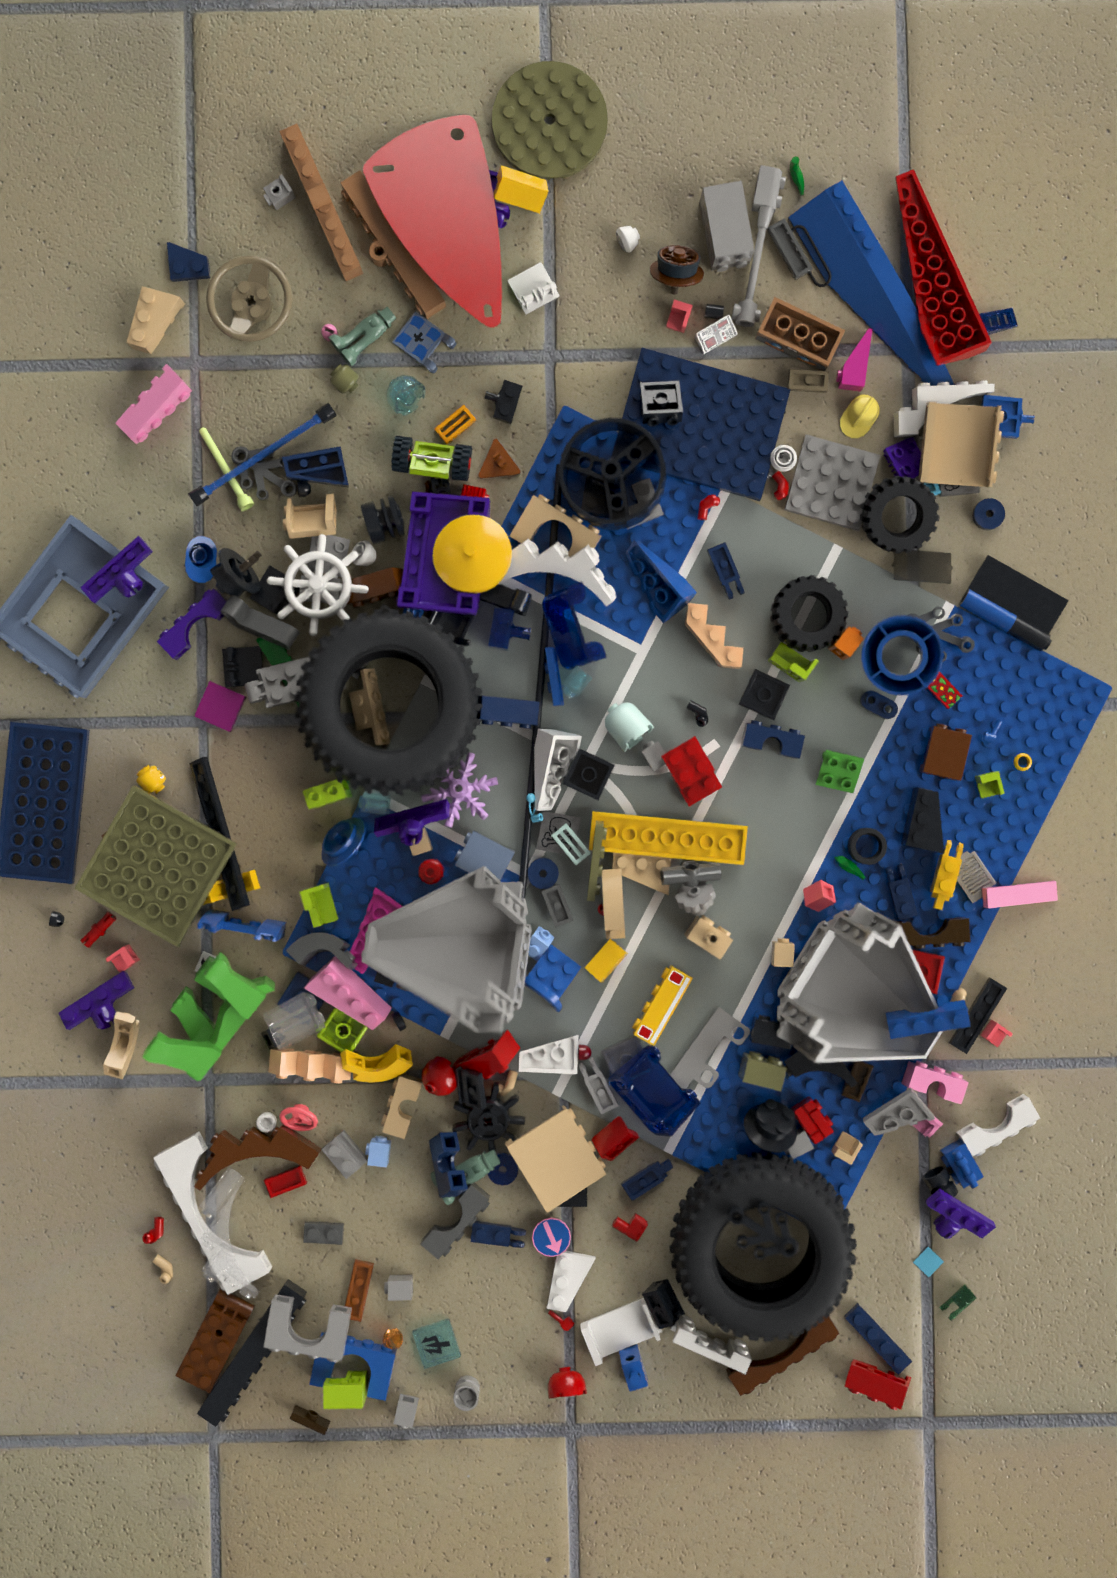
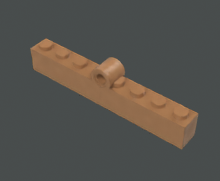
[279,124,363,281]
[341,170,446,319]

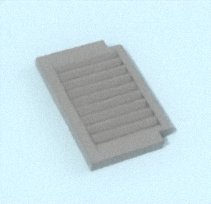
[957,851,996,903]

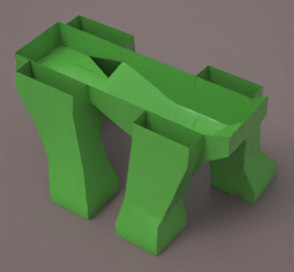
[142,952,275,1081]

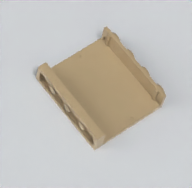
[918,402,1004,487]
[505,1105,606,1213]

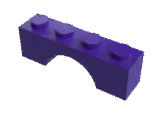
[157,588,227,660]

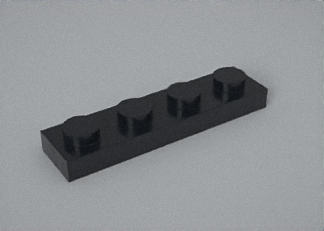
[949,977,1007,1054]

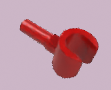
[548,1310,574,1331]

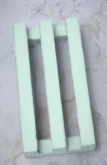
[551,823,591,865]

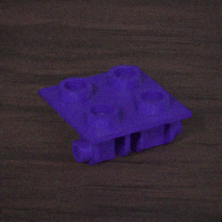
[883,437,921,479]

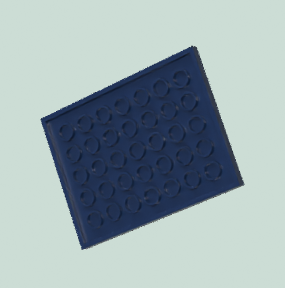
[611,348,790,501]

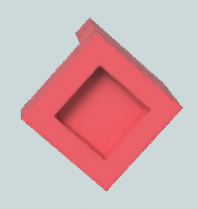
[666,299,693,333]
[803,880,836,912]
[105,944,140,973]
[980,1020,1013,1047]

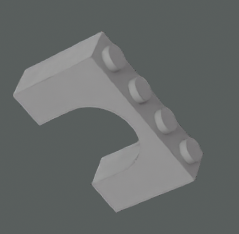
[264,1294,352,1362]

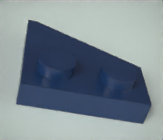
[167,242,211,282]

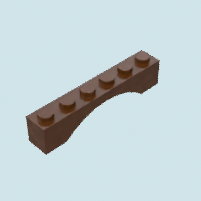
[726,1316,839,1396]

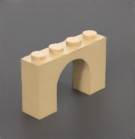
[510,494,602,557]

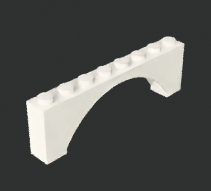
[153,1131,272,1295]

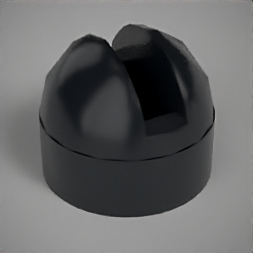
[297,481,311,497]
[49,911,64,927]

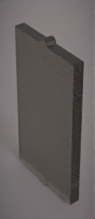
[892,550,953,584]

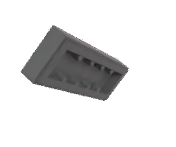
[767,218,813,280]

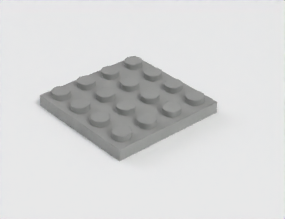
[784,435,880,531]

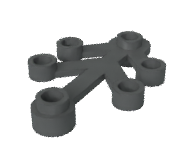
[231,445,297,501]
[906,606,975,662]

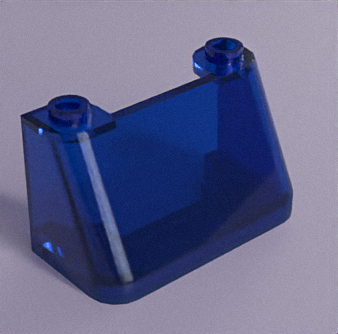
[542,582,607,670]
[608,1045,701,1137]

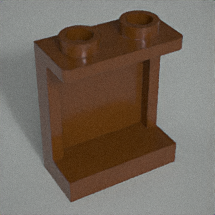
[919,723,972,781]

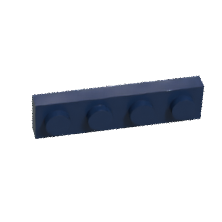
[844,1303,912,1375]

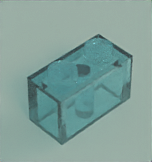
[562,666,592,699]
[358,792,391,815]

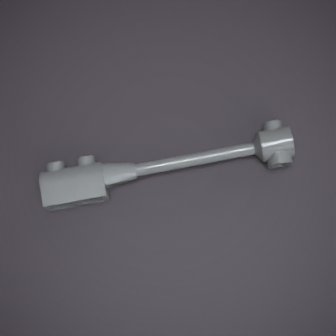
[731,165,786,327]

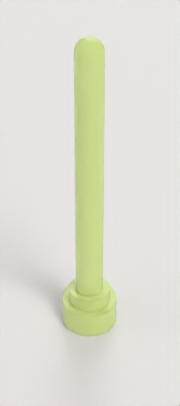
[199,427,254,511]

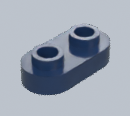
[860,690,898,719]

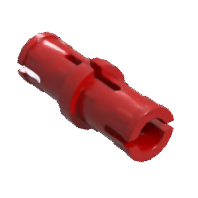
[80,911,117,948]

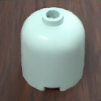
[605,702,654,752]

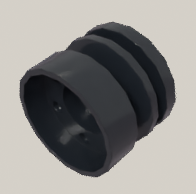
[361,495,405,545]

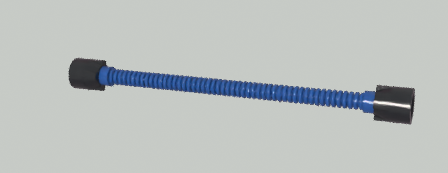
[188,403,337,507]

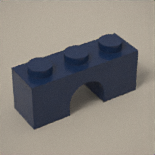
[741,720,805,759]
[429,1132,468,1198]

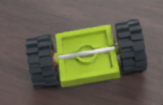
[391,436,472,481]

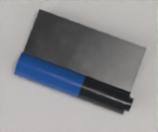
[959,555,1069,651]

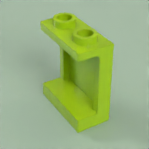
[303,779,352,809]

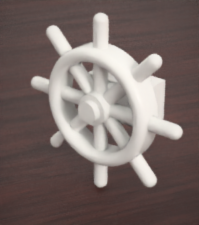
[267,534,369,636]

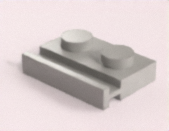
[321,1130,368,1179]

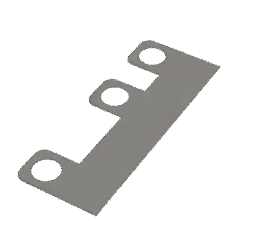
[656,1007,750,1115]

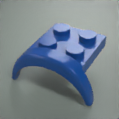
[524,944,581,1012]

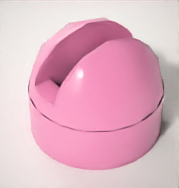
[321,324,338,341]

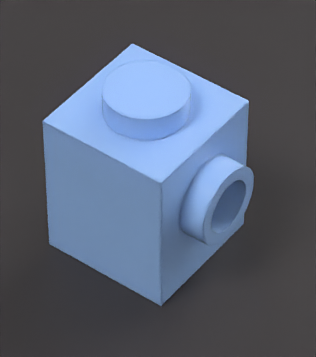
[365,1136,391,1168]

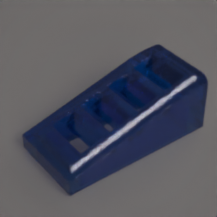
[979,308,1018,335]

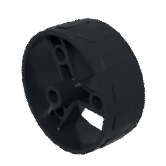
[559,418,667,530]

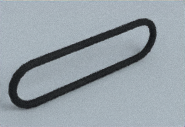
[791,225,832,287]

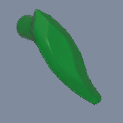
[790,156,804,196]
[834,856,865,880]

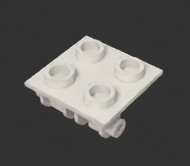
[507,262,560,314]

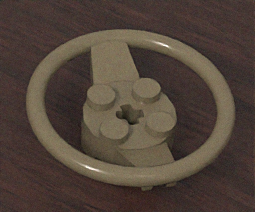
[206,256,292,342]

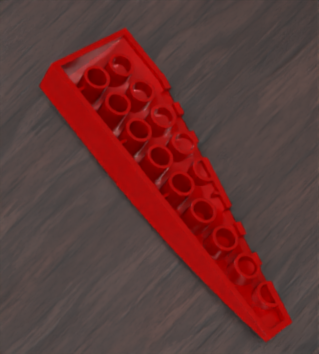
[895,169,992,366]

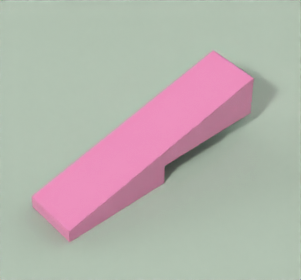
[982,881,1058,908]

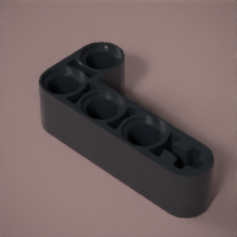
[479,584,532,616]

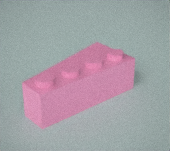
[116,364,192,444]
[304,956,392,1030]

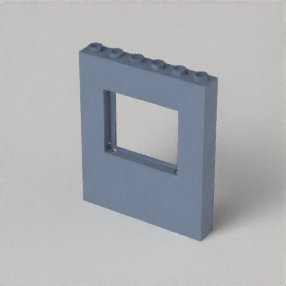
[0,515,169,698]

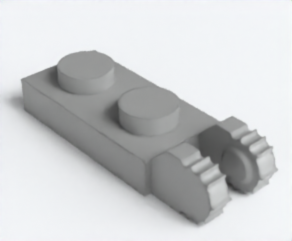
[578,1057,619,1115]

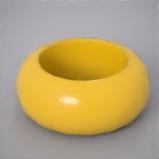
[1013,753,1032,771]

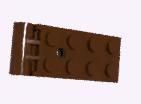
[175,1288,255,1394]

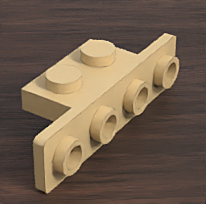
[349,668,390,746]

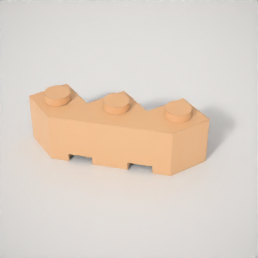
[685,603,743,669]
[268,1048,351,1084]

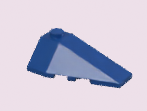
[625,540,697,623]

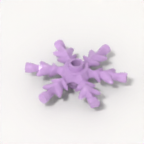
[421,752,498,828]

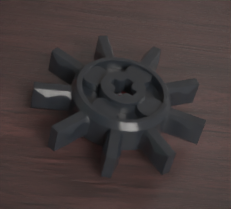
[452,1082,525,1152]

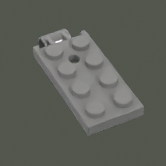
[244,657,346,708]

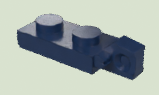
[621,1159,673,1201]

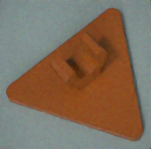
[478,439,521,479]

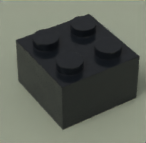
[563,748,615,800]

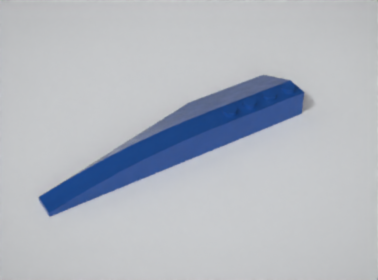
[788,180,955,386]

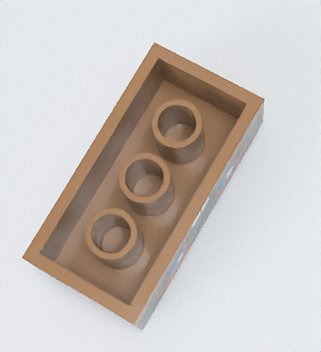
[755,297,845,371]

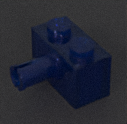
[488,607,531,651]

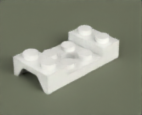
[670,1315,752,1374]

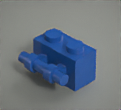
[940,1139,984,1188]

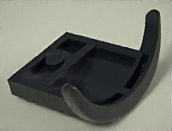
[418,601,480,647]

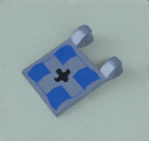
[392,311,456,374]

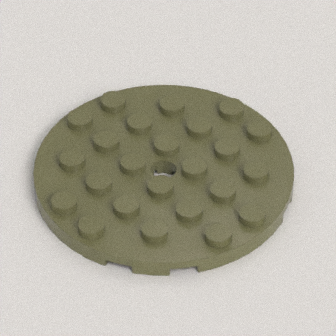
[492,61,608,180]

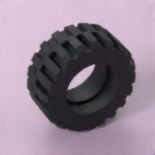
[860,476,940,554]
[770,575,849,652]

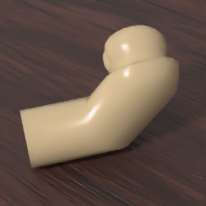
[498,1070,518,1096]
[152,1254,173,1284]

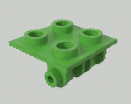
[816,750,864,793]

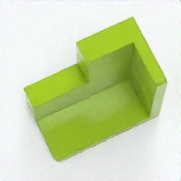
[768,642,819,683]
[300,883,338,928]
[323,1370,368,1409]

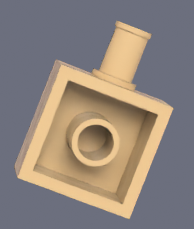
[684,915,733,960]

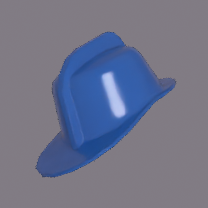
[185,536,217,583]

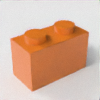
[828,627,865,660]

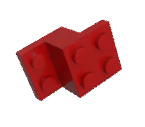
[661,736,722,807]

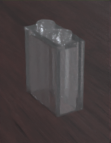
[263,992,326,1050]

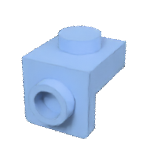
[528,926,554,961]

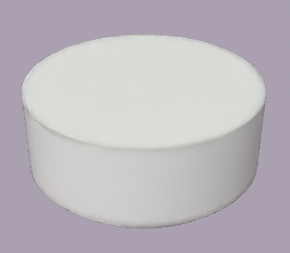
[256,1112,277,1133]

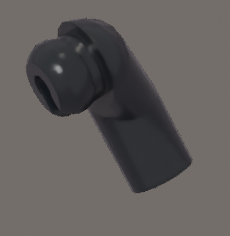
[686,700,709,727]

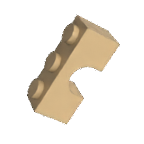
[381,1073,423,1139]

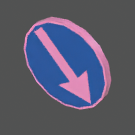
[532,1217,571,1257]

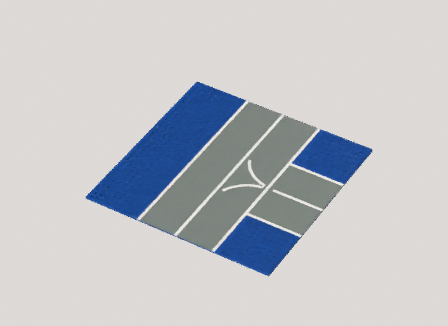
[283,406,1112,1221]

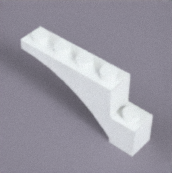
[893,381,995,437]

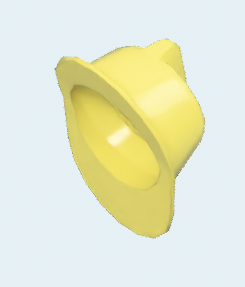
[840,395,879,438]

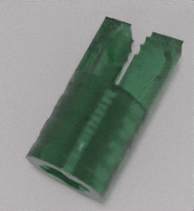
[939,1284,977,1321]

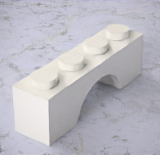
[956,1094,1040,1156]

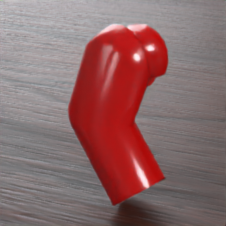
[772,471,789,501]
[697,494,720,521]

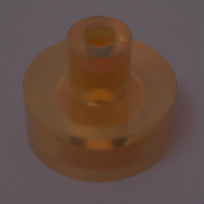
[383,1328,403,1350]

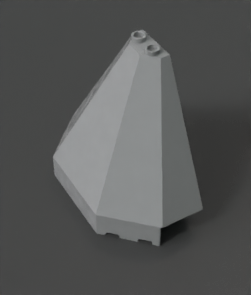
[362,866,532,1033]
[777,903,943,1062]

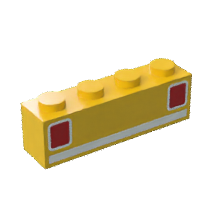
[632,965,693,1046]

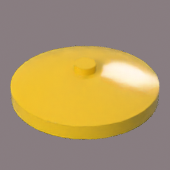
[433,515,512,594]

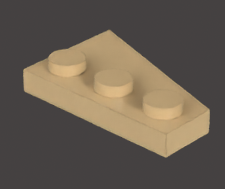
[612,853,672,895]

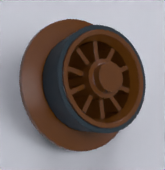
[650,245,704,295]

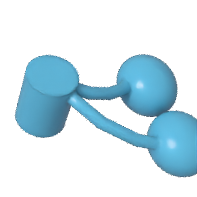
[526,793,543,823]

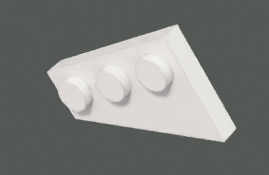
[519,1035,579,1074]
[547,1251,596,1312]

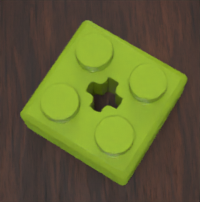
[317,1008,368,1053]

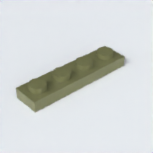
[587,820,607,902]

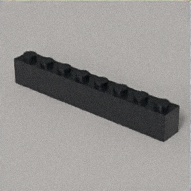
[197,1279,307,1427]

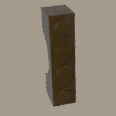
[894,917,970,949]

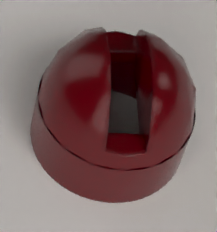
[578,1045,592,1060]

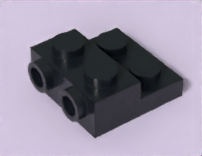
[640,381,683,427]

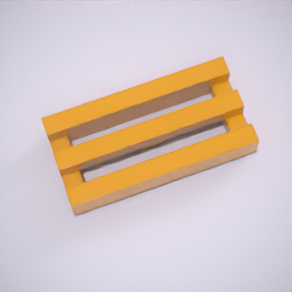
[434,404,476,445]

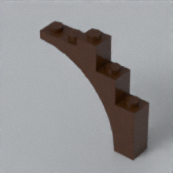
[194,1125,322,1191]

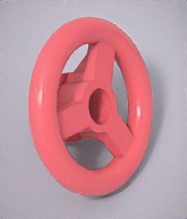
[279,1104,318,1131]

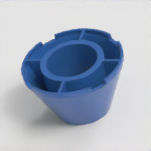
[861,615,943,696]

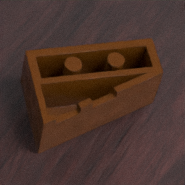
[340,567,403,608]

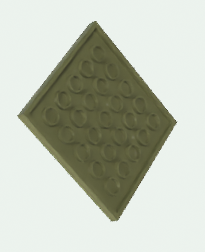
[74,785,238,947]

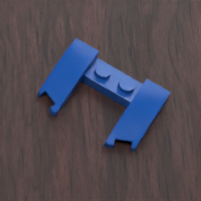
[197,909,286,942]

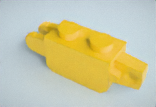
[930,840,964,910]

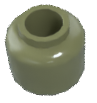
[330,364,359,393]

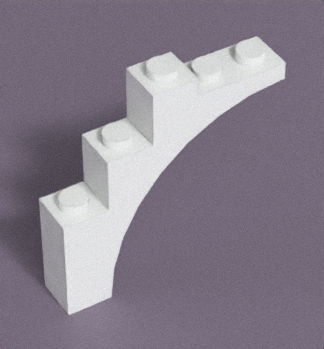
[498,538,616,606]

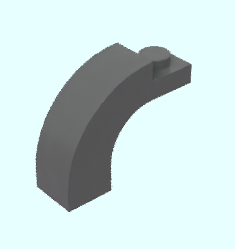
[286,933,358,970]

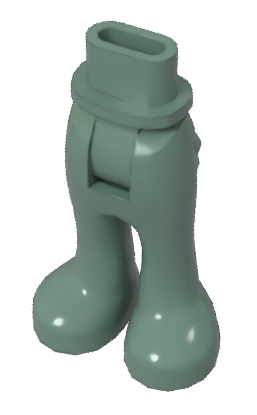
[328,307,396,367]
[431,1150,501,1205]

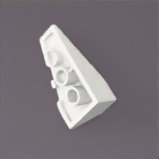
[534,729,582,811]

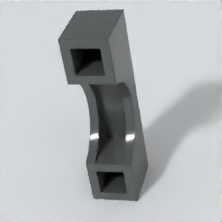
[420,1182,490,1259]

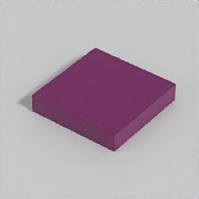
[194,681,246,732]

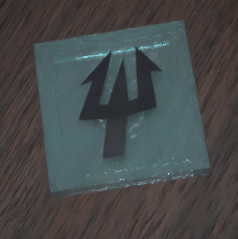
[412,1318,461,1369]

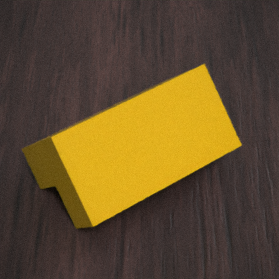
[494,165,548,214]

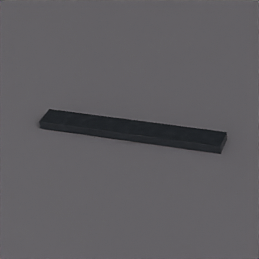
[189,757,250,911]

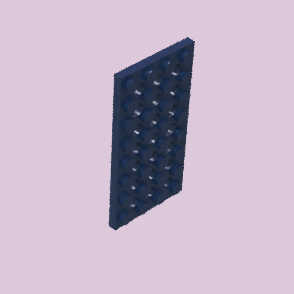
[0,722,90,884]

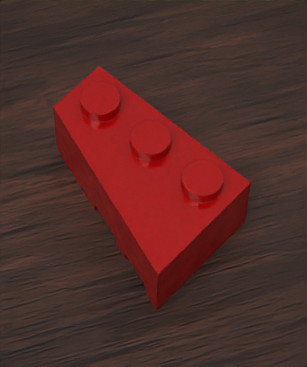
[451,1029,520,1080]
[844,1359,912,1410]

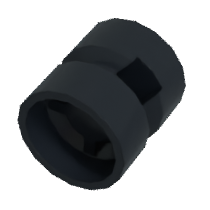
[923,1166,958,1197]

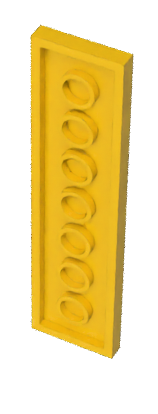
[589,811,748,865]

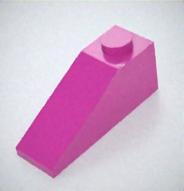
[836,328,872,392]

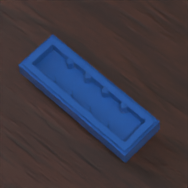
[544,647,564,706]

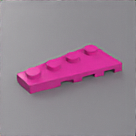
[350,887,403,974]

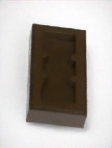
[840,1061,874,1102]
[290,1405,331,1435]

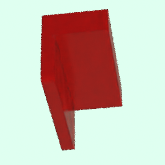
[592,1116,640,1161]

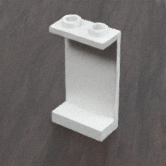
[580,1298,662,1366]

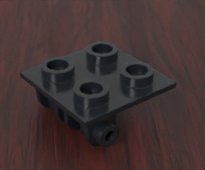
[250,565,300,615]
[222,646,263,688]

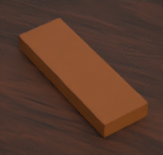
[345,1259,374,1322]

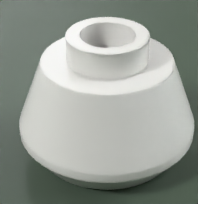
[616,226,640,253]
[770,445,797,472]
[352,540,377,566]

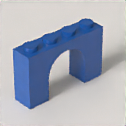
[309,1332,397,1401]

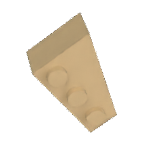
[126,286,185,354]

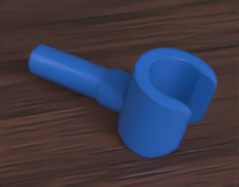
[981,719,1003,744]

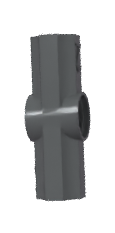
[660,861,721,887]

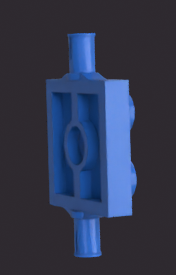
[981,395,1035,439]

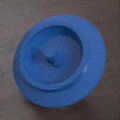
[321,817,366,866]

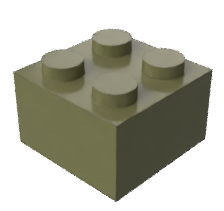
[738,1051,787,1091]

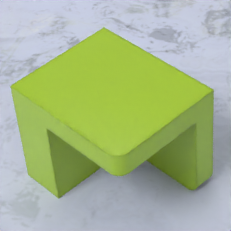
[975,771,1004,798]

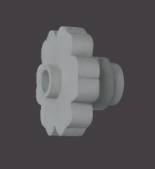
[675,881,716,916]

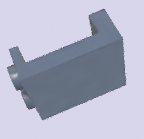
[454,830,515,880]

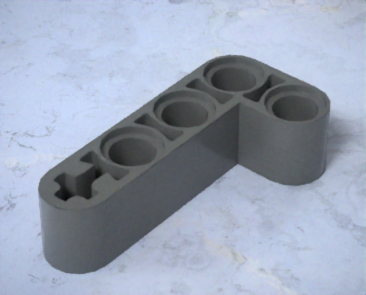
[221,595,300,650]

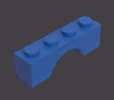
[886,1000,971,1039]

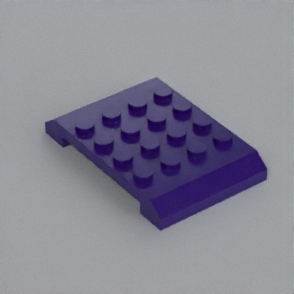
[397,491,490,615]

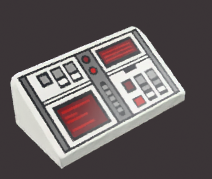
[695,315,738,354]

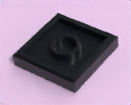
[738,669,790,721]

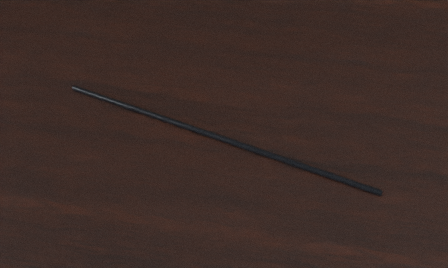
[519,464,562,899]

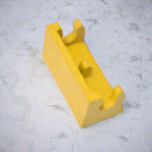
[585,939,628,983]

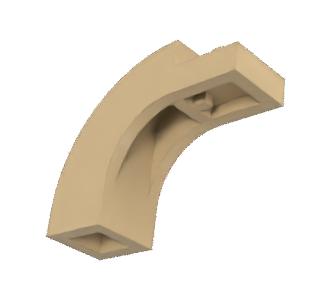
[602,869,625,939]
[103,1012,139,1079]

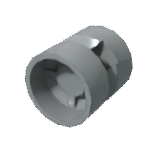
[453,1376,480,1411]

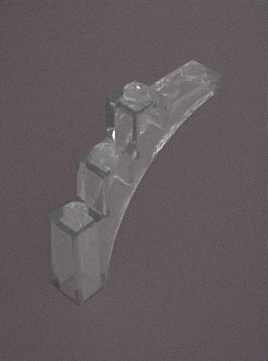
[200,1167,260,1299]

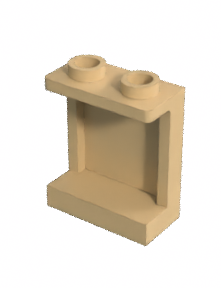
[283,494,337,539]

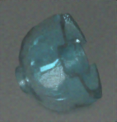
[386,375,426,416]

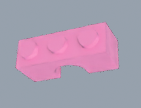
[902,1060,969,1104]

